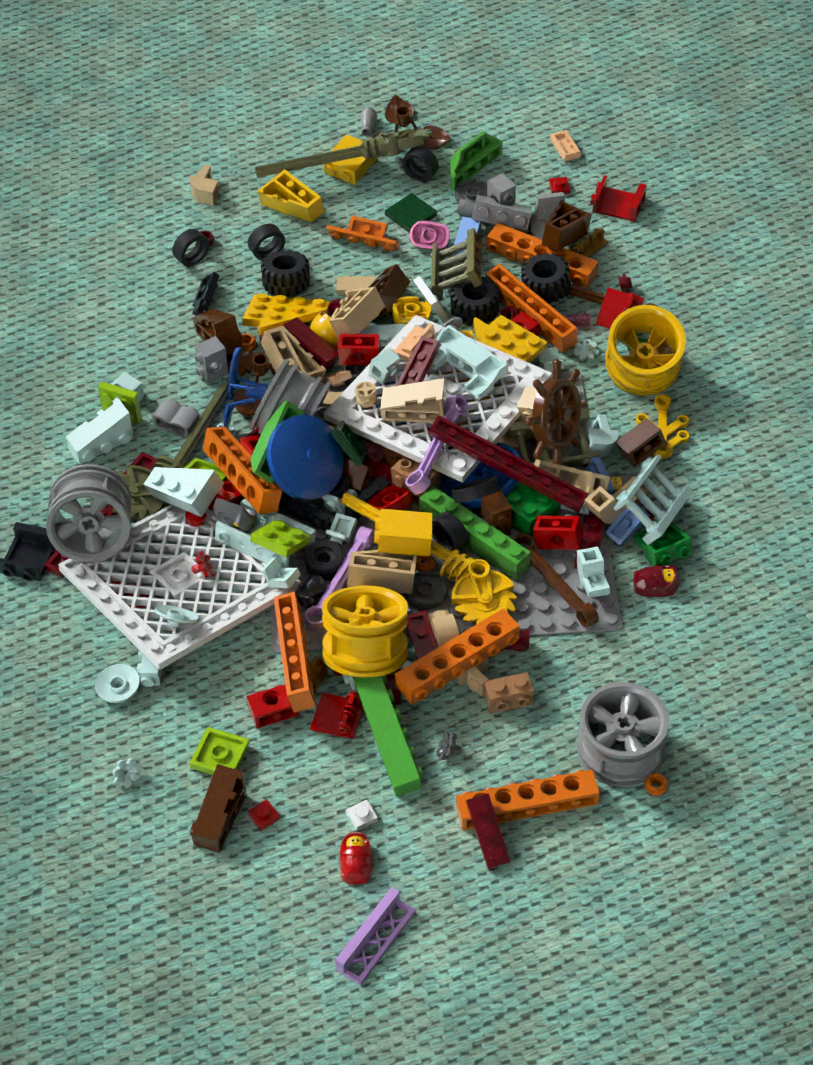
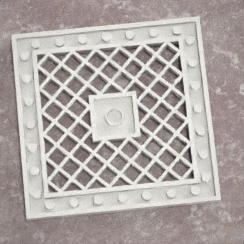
[323,315,552,483]
[58,505,301,670]

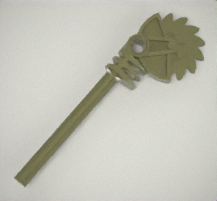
[255,128,433,178]
[107,381,229,520]

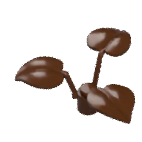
[372,94,450,150]
[226,350,276,416]

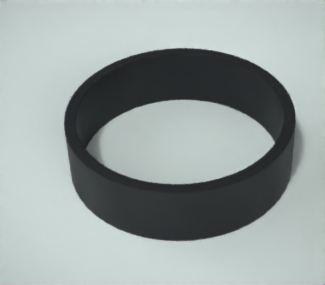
[452,476,500,503]

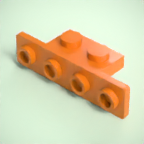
[326,216,400,251]

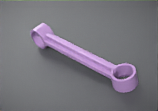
[405,395,468,494]
[305,526,375,631]

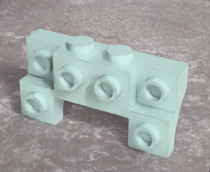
[430,325,508,400]

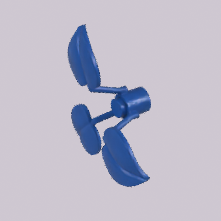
[223,347,268,430]

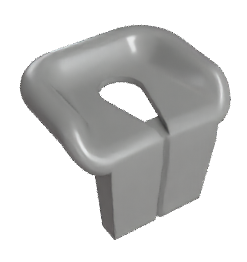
[529,192,565,240]

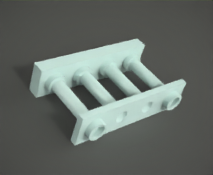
[613,454,693,545]
[215,499,316,568]

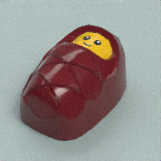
[633,565,681,597]

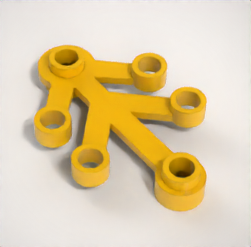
[636,394,689,459]

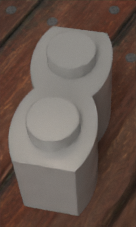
[152,399,200,439]

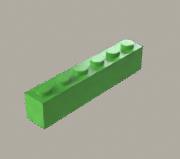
[419,486,531,580]
[352,675,424,797]

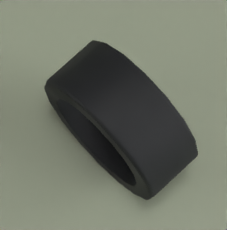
[402,146,439,182]
[247,223,286,260]
[172,229,209,267]
[432,512,469,551]

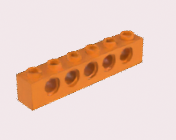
[486,223,599,288]
[485,264,577,353]
[203,427,282,514]
[274,592,316,713]
[395,608,520,705]
[456,770,600,831]

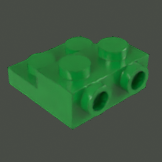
[633,522,693,566]

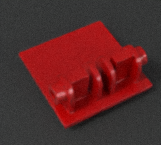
[595,288,645,329]
[310,691,363,739]

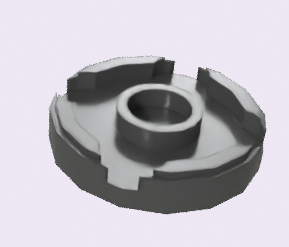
[455,179,487,203]
[405,571,448,609]

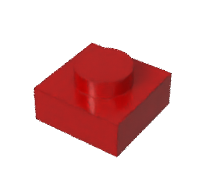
[549,177,570,194]
[247,799,280,831]

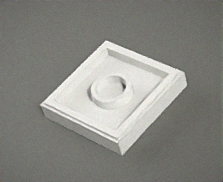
[413,276,450,323]

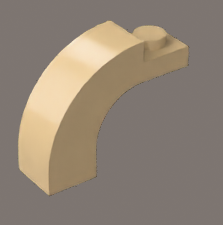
[535,459,610,494]
[585,477,650,524]

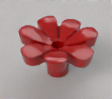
[191,550,216,578]

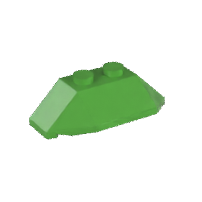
[450,132,503,191]
[250,401,304,484]

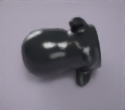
[293,575,327,608]

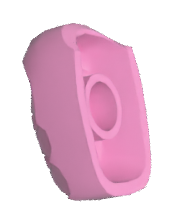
[410,221,450,249]

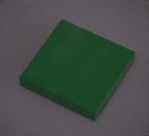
[385,193,437,233]
[331,420,368,466]

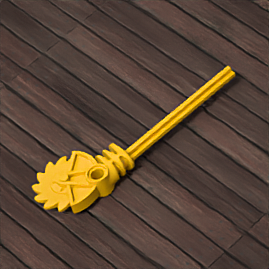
[340,492,517,624]

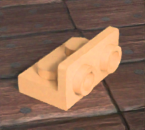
[393,323,437,362]

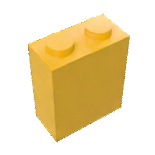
[324,134,378,185]
[374,509,432,556]

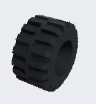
[261,250,310,297]
[521,253,571,304]
[451,276,499,326]

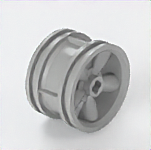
[249,359,332,434]
[46,464,131,562]
[577,682,669,787]

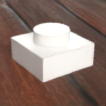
[346,800,378,831]

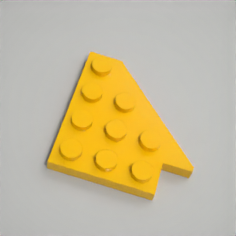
[242,293,330,335]
[473,315,547,387]

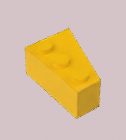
[257,169,325,222]

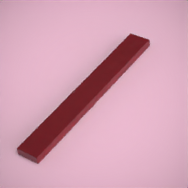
[428,415,588,513]

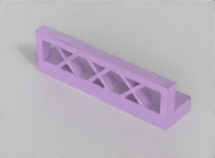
[335,887,416,985]

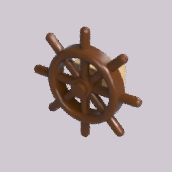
[516,359,588,465]

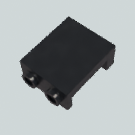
[0,522,55,581]

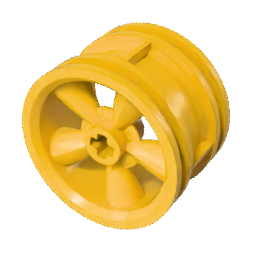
[605,305,686,395]
[322,586,408,677]

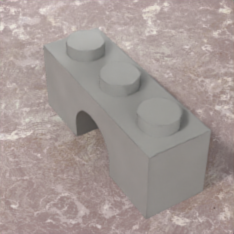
[472,195,532,231]

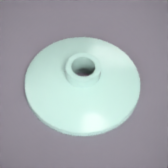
[155,605,199,627]
[95,664,140,703]

